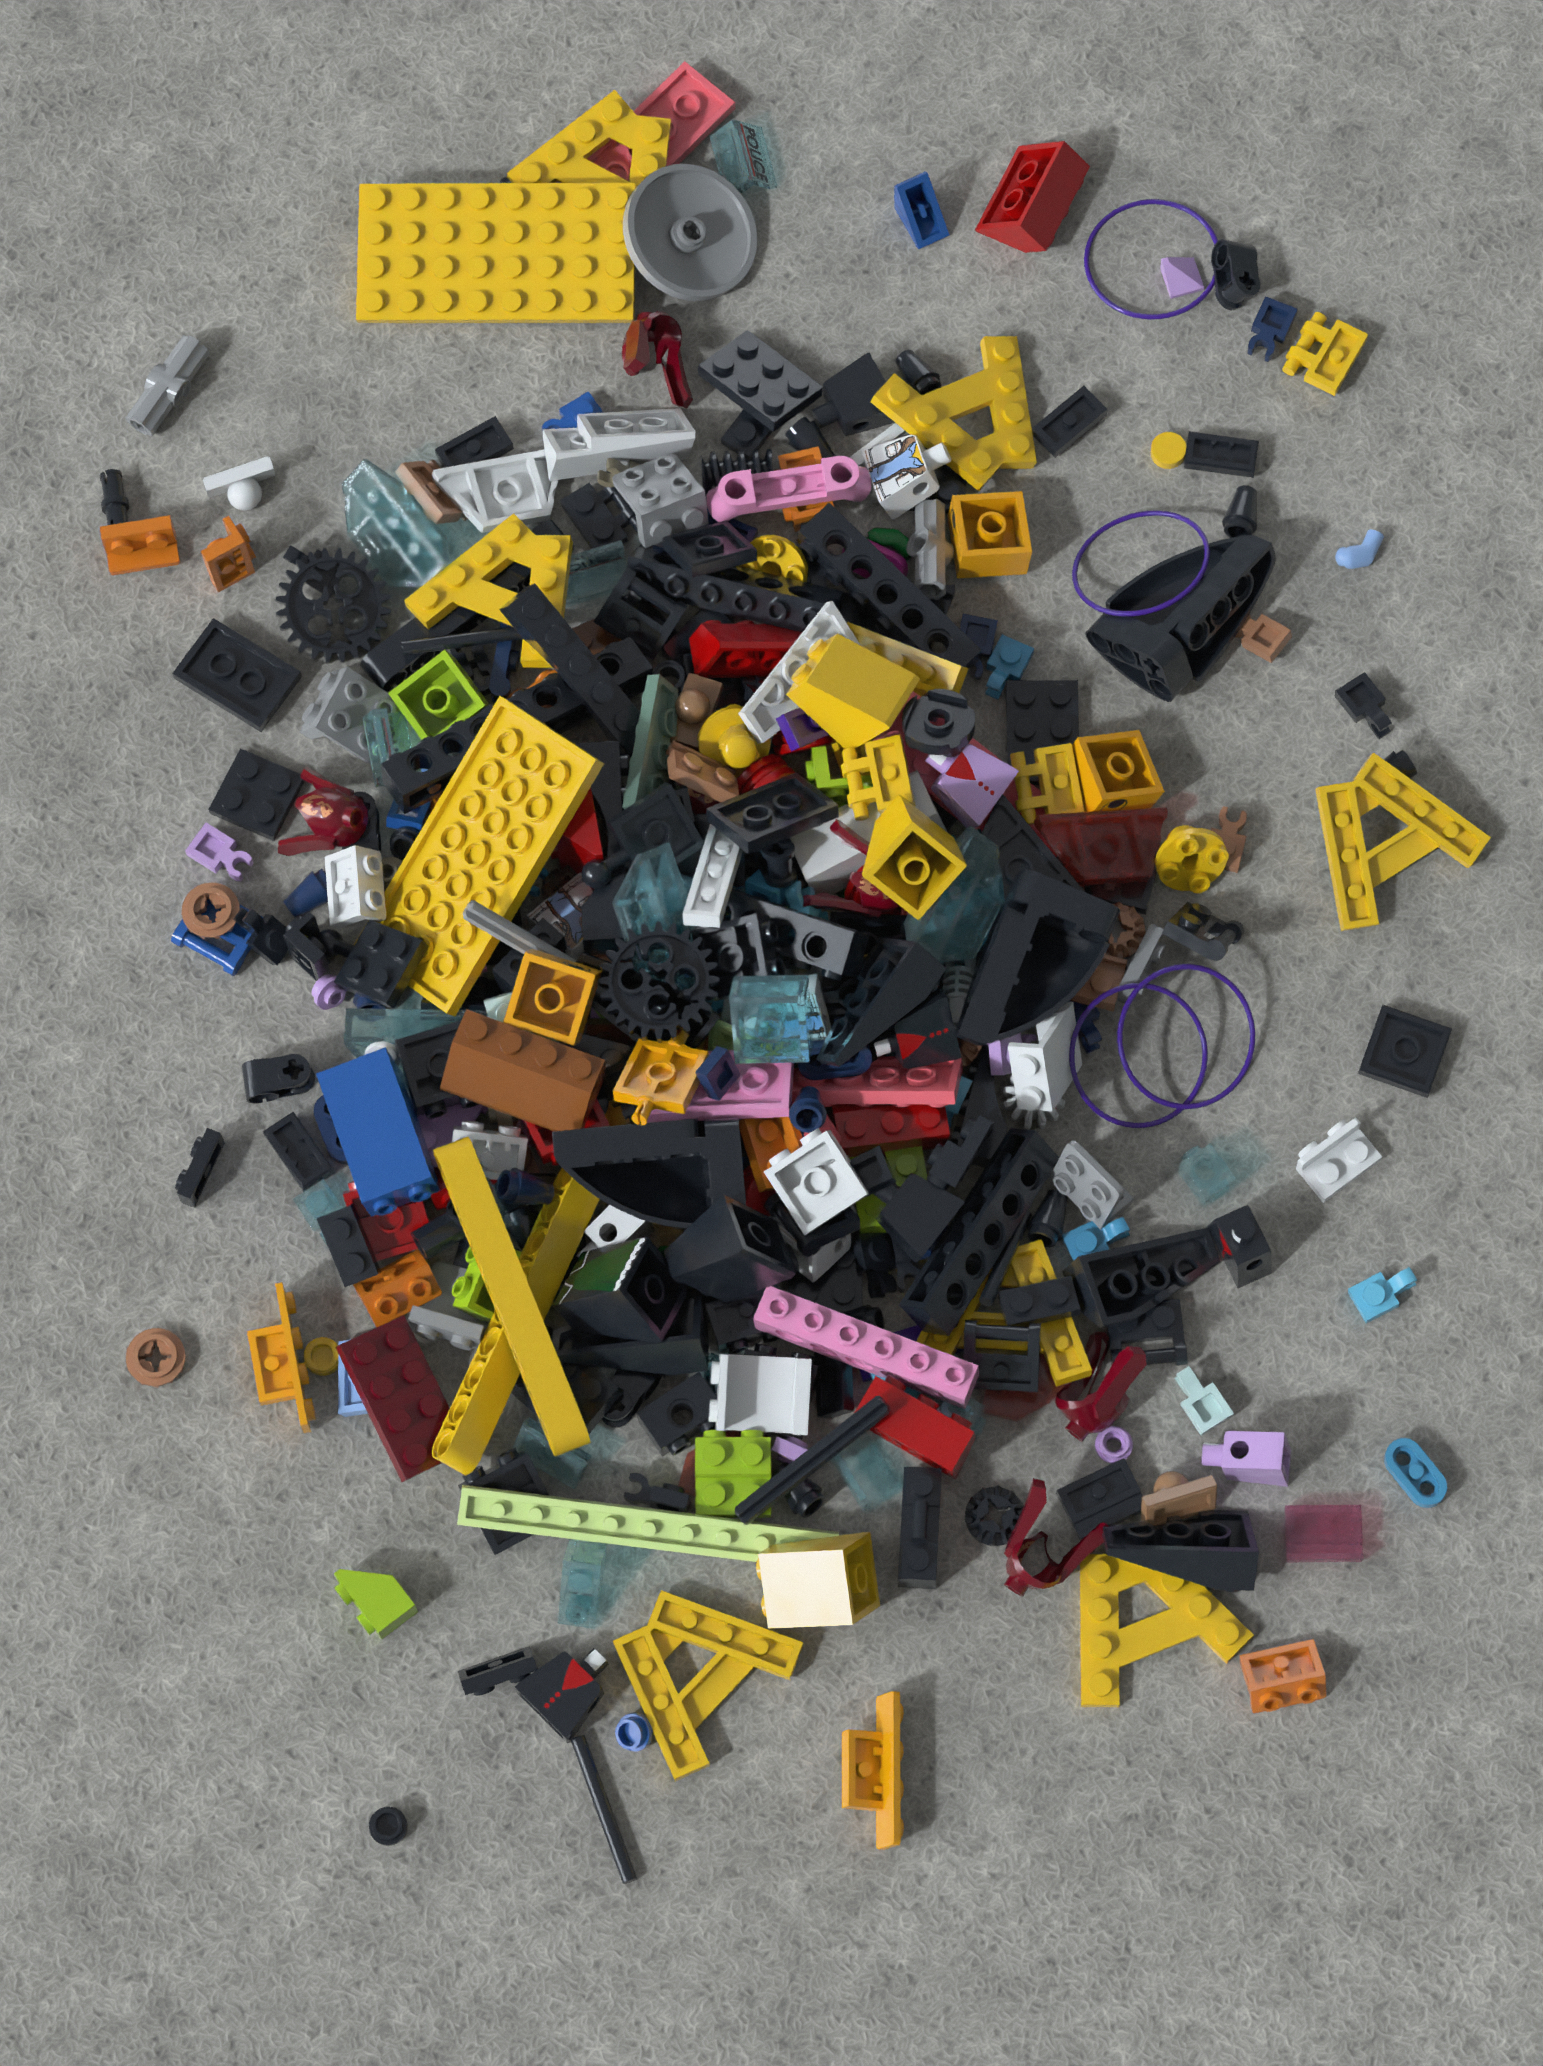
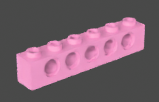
[753,1286,979,1409]

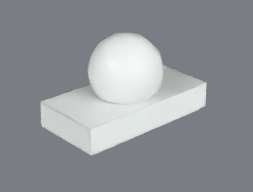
[203,456,275,511]

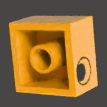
[947,491,1032,578]
[1072,730,1165,822]
[503,948,602,1046]

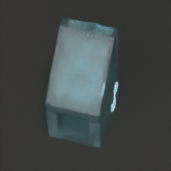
[558,1539,607,1629]

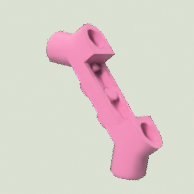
[707,456,871,522]

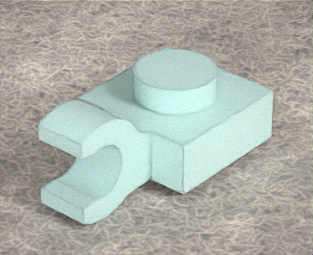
[1174,1366,1234,1436]

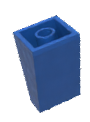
[316,1047,441,1217]

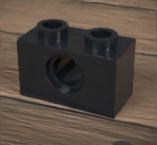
[636,1372,717,1457]

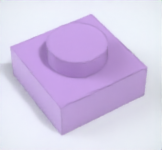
[771,1436,808,1464]

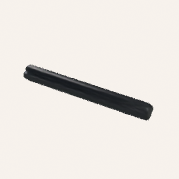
[735,1396,890,1525]

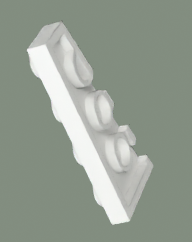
[738,601,860,743]

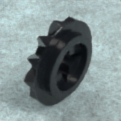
[965,1485,1024,1546]

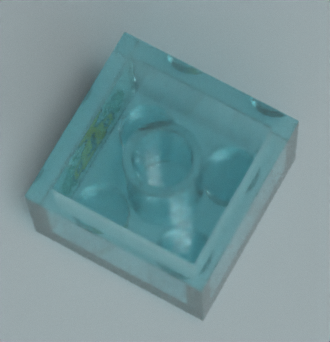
[729,975,814,1064]

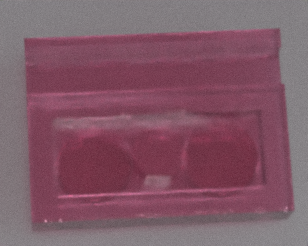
[1284,1505,1363,1563]

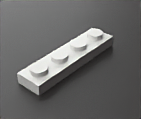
[683,824,743,928]

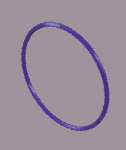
[1084,199,1218,320]
[1072,510,1210,616]
[1117,964,1255,1109]
[1069,983,1208,1128]

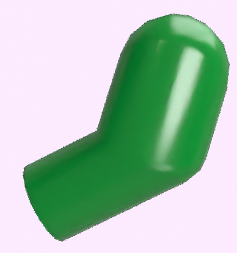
[866,527,911,560]

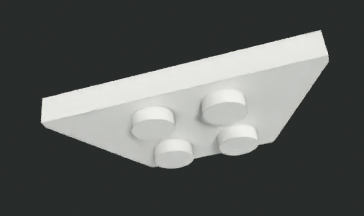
[432,449,558,533]

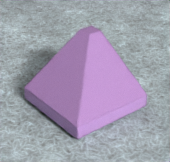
[1160,257,1204,299]

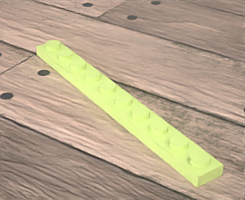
[457,1485,839,1562]

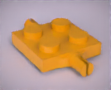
[613,1028,709,1126]

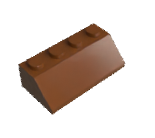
[440,1009,606,1131]

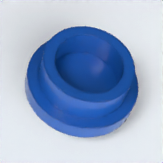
[615,1713,652,1752]

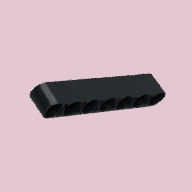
[360,519,575,692]

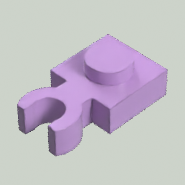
[185,823,254,882]
[988,1033,1037,1075]

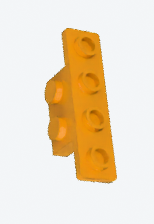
[247,1282,316,1433]
[842,1691,904,1850]

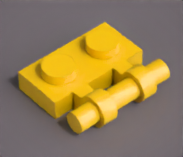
[1282,312,1368,396]
[841,734,916,821]
[1010,743,1085,825]

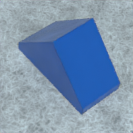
[894,171,949,249]

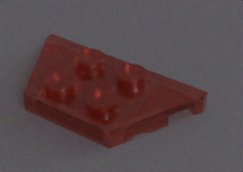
[1034,807,1168,886]

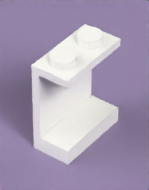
[1008,1002,1082,1112]
[709,1354,812,1435]

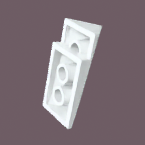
[543,408,695,481]
[790,770,948,895]

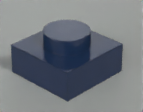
[695,1046,741,1101]

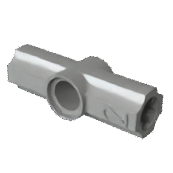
[126,335,210,436]
[906,499,954,600]

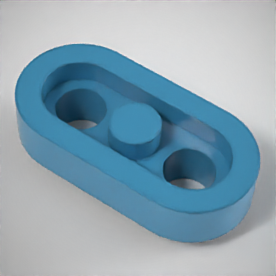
[1384,1438,1447,1508]

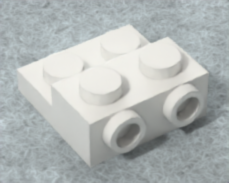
[764,1128,869,1235]

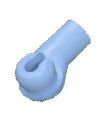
[1335,529,1384,569]

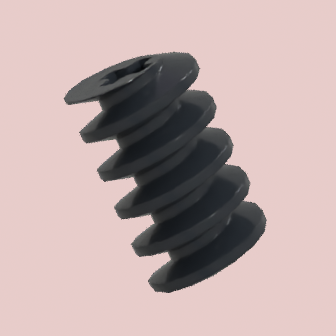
[701,449,773,496]

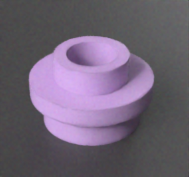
[312,974,347,1010]
[1095,1426,1133,1464]

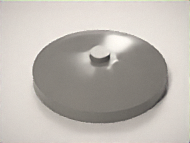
[623,164,757,301]

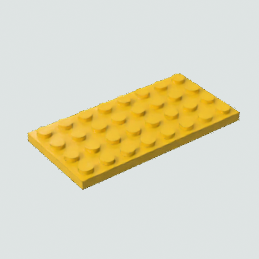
[356,183,637,323]
[354,696,604,1017]

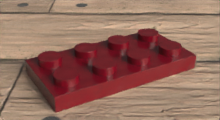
[336,1315,450,1483]

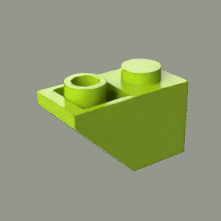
[333,1569,418,1639]

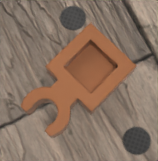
[1235,614,1292,663]
[1211,806,1247,873]

